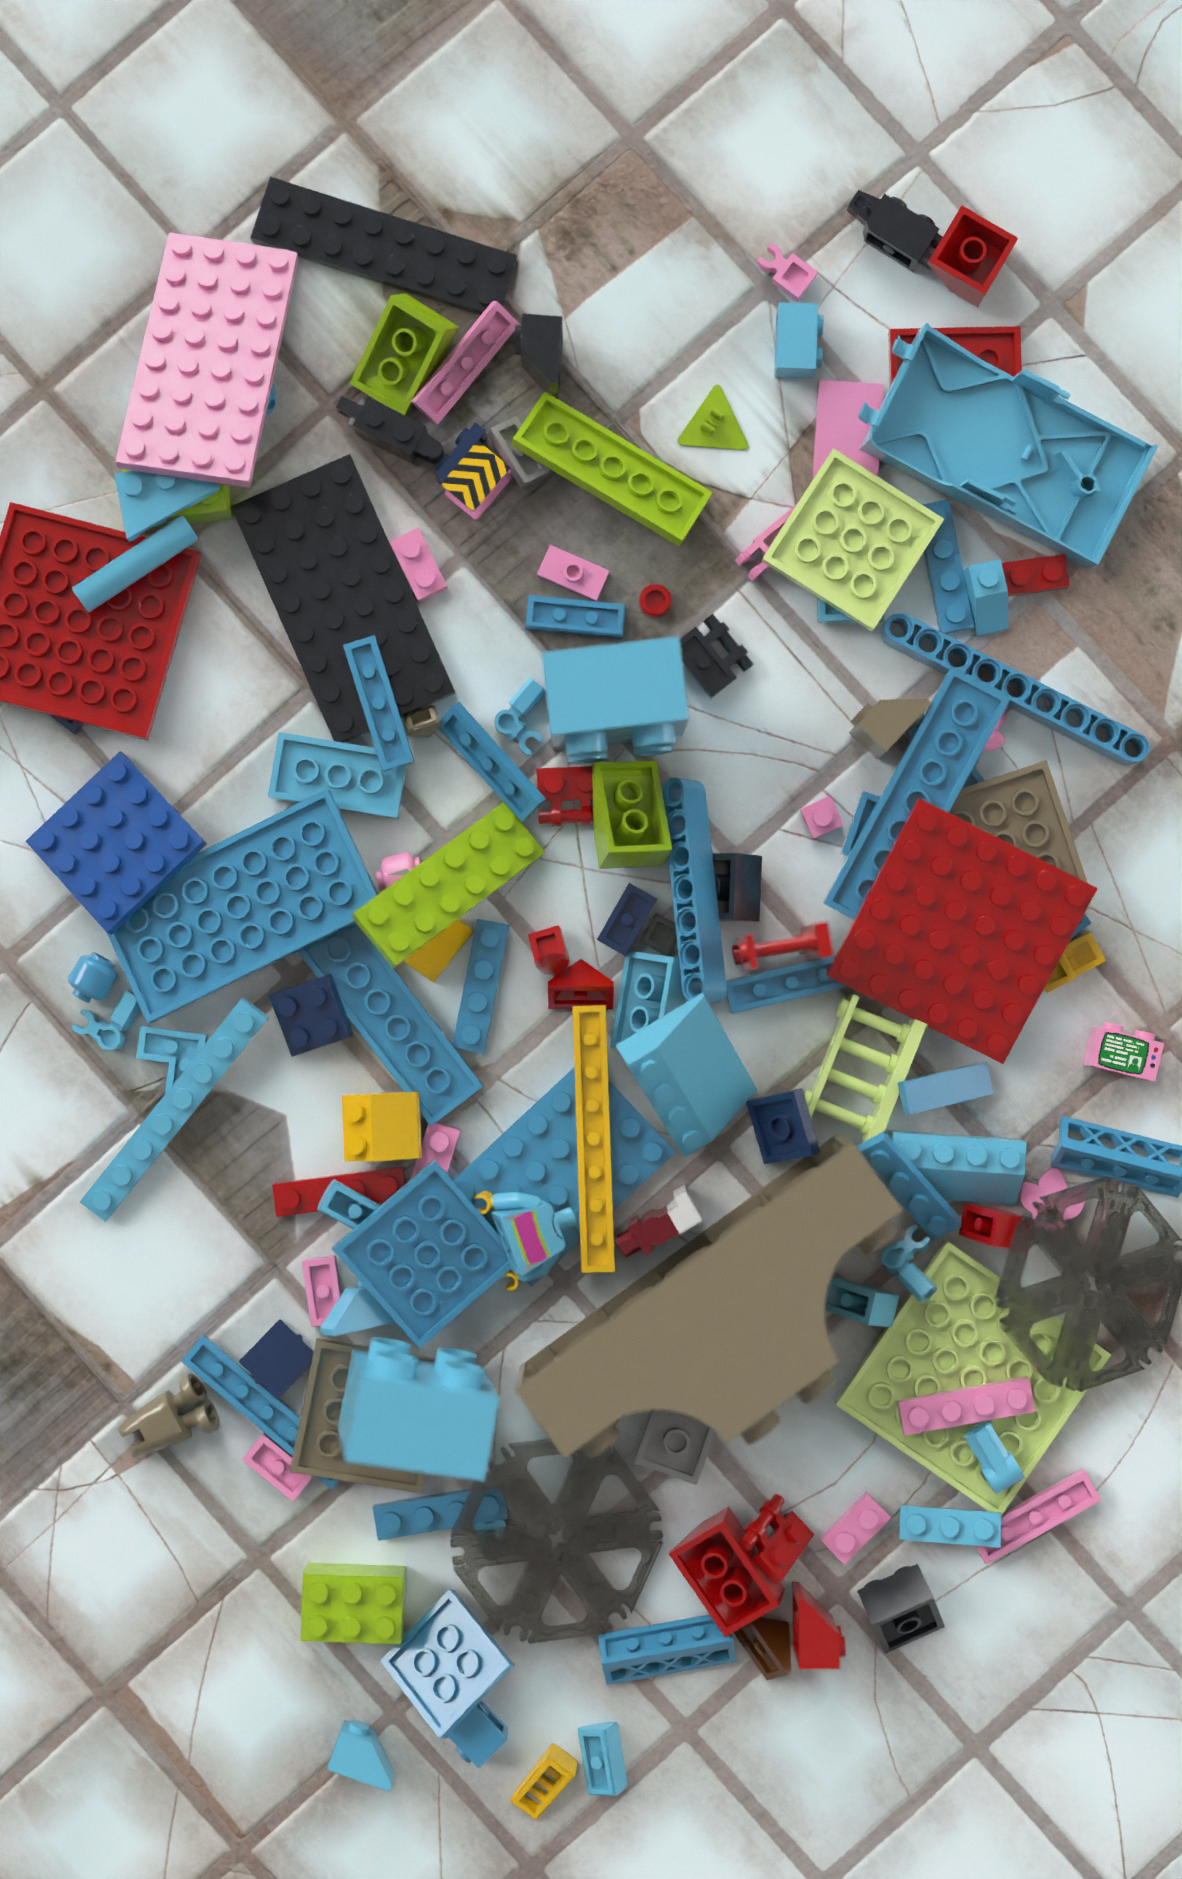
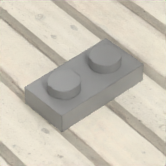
[487,416,551,489]

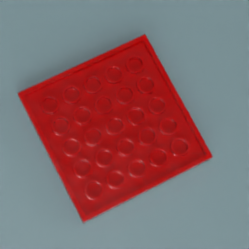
[0,502,202,741]
[826,798,1098,1064]

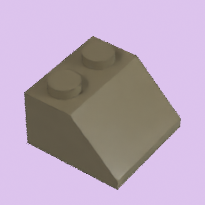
[849,699,932,759]

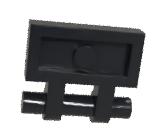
[679,614,754,699]

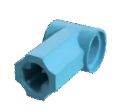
[964,1422,1025,1495]

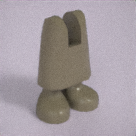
[118,1374,220,1457]

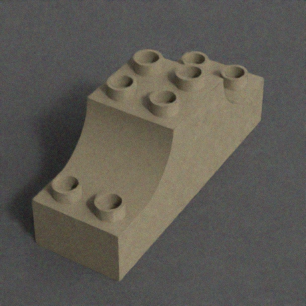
[515,1134,903,1459]

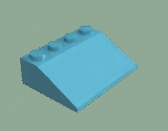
[616,993,757,1158]

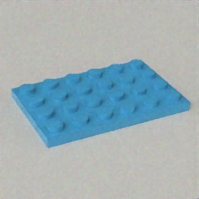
[452,1067,676,1287]

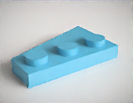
[114,470,221,542]

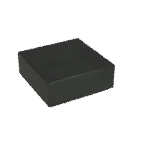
[640,913,677,957]

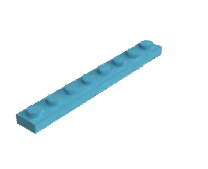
[80,997,269,1222]

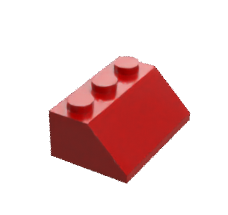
[669,1506,785,1637]

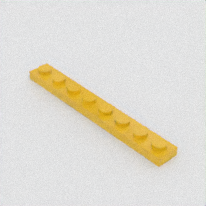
[572,1005,615,1273]

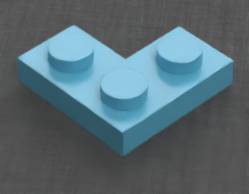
[136,1026,208,1095]

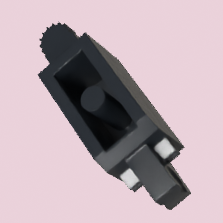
[847,190,943,273]
[336,396,445,466]

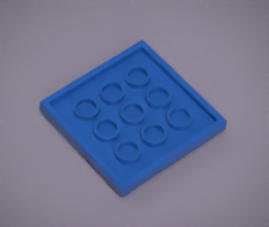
[25,751,207,935]

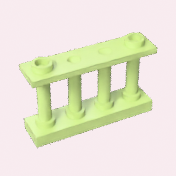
[804,994,927,1142]

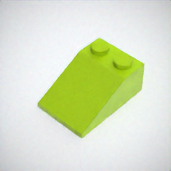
[350,293,459,416]
[592,761,672,869]

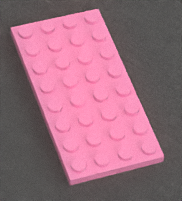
[115,233,299,488]

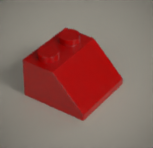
[927,205,1019,307]
[792,1582,846,1669]

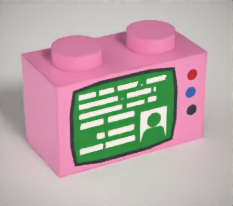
[1083,1022,1164,1082]

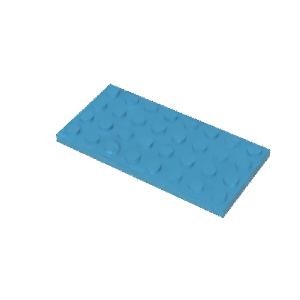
[107,789,378,1024]

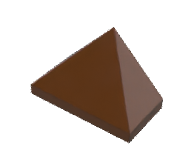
[733,1617,791,1680]

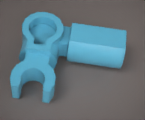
[494,677,546,756]
[72,990,141,1050]
[881,1224,937,1303]

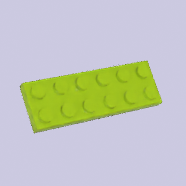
[511,391,713,547]
[351,802,545,969]

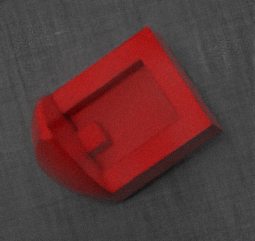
[528,925,570,976]

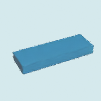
[525,595,626,639]
[897,1062,994,1115]

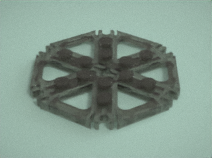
[996,1177,1182,1392]
[450,1439,663,1644]

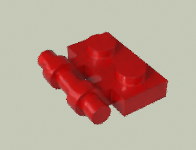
[536,766,594,827]
[740,1494,815,1584]

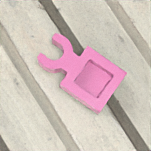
[757,243,818,302]

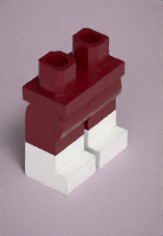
[616,1185,702,1258]

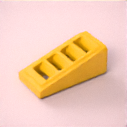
[510,1743,578,1820]

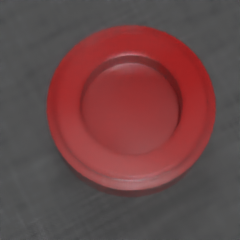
[639,584,672,619]

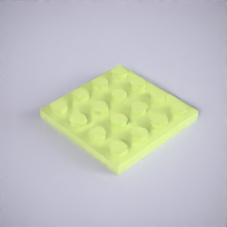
[761,448,944,632]

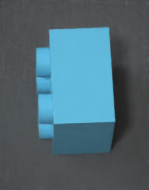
[541,637,689,764]
[338,1337,500,1481]

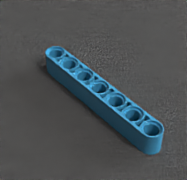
[662,777,727,1003]

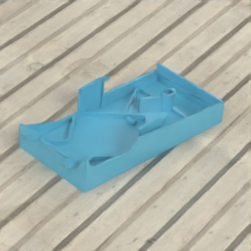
[858,323,1158,569]

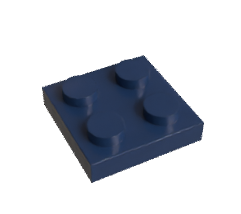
[269,973,354,1057]
[746,1088,821,1164]

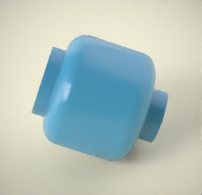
[68,952,118,1003]

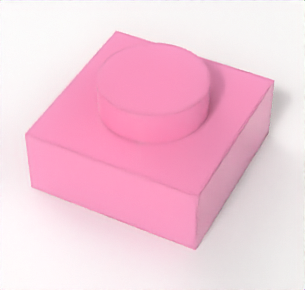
[799,796,844,839]

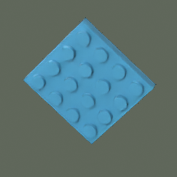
[332,1160,511,1349]

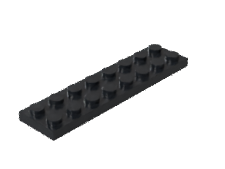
[250,177,518,315]

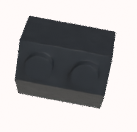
[514,313,563,400]
[712,853,762,922]
[857,1563,945,1654]

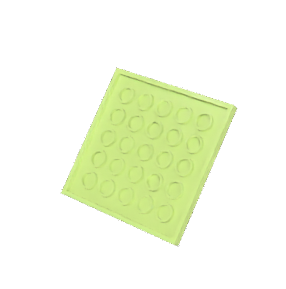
[834,1240,1111,1514]

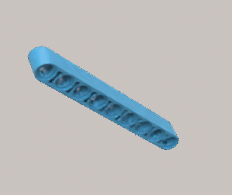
[880,613,1150,766]

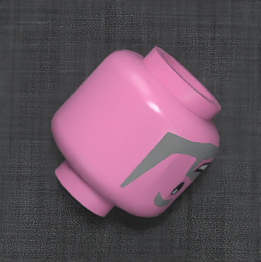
[376,852,421,891]

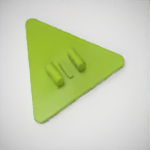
[677,384,749,450]

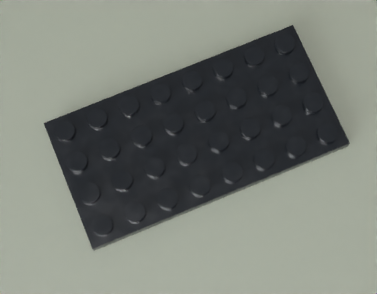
[231,454,456,743]

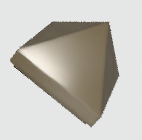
[404,705,441,738]

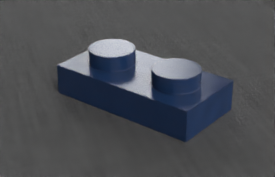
[435,423,487,485]
[597,883,657,956]

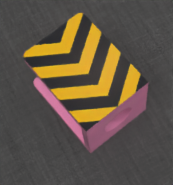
[442,441,512,520]

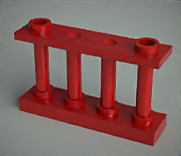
[732,921,834,971]

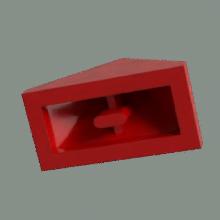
[548,959,614,1009]

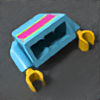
[474,1191,577,1291]

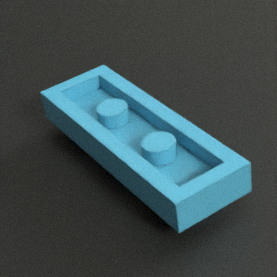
[899,1505,1002,1548]

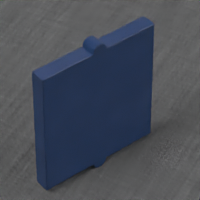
[239,1319,313,1400]

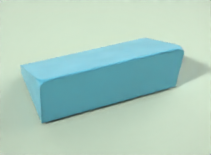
[577,1722,628,1796]

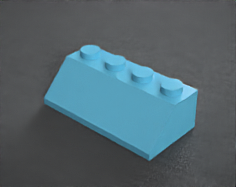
[887,1130,1027,1205]

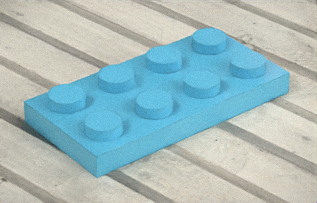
[268,732,407,819]

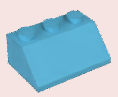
[610,951,688,1048]

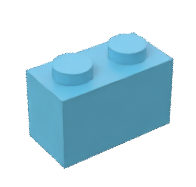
[774,302,824,378]

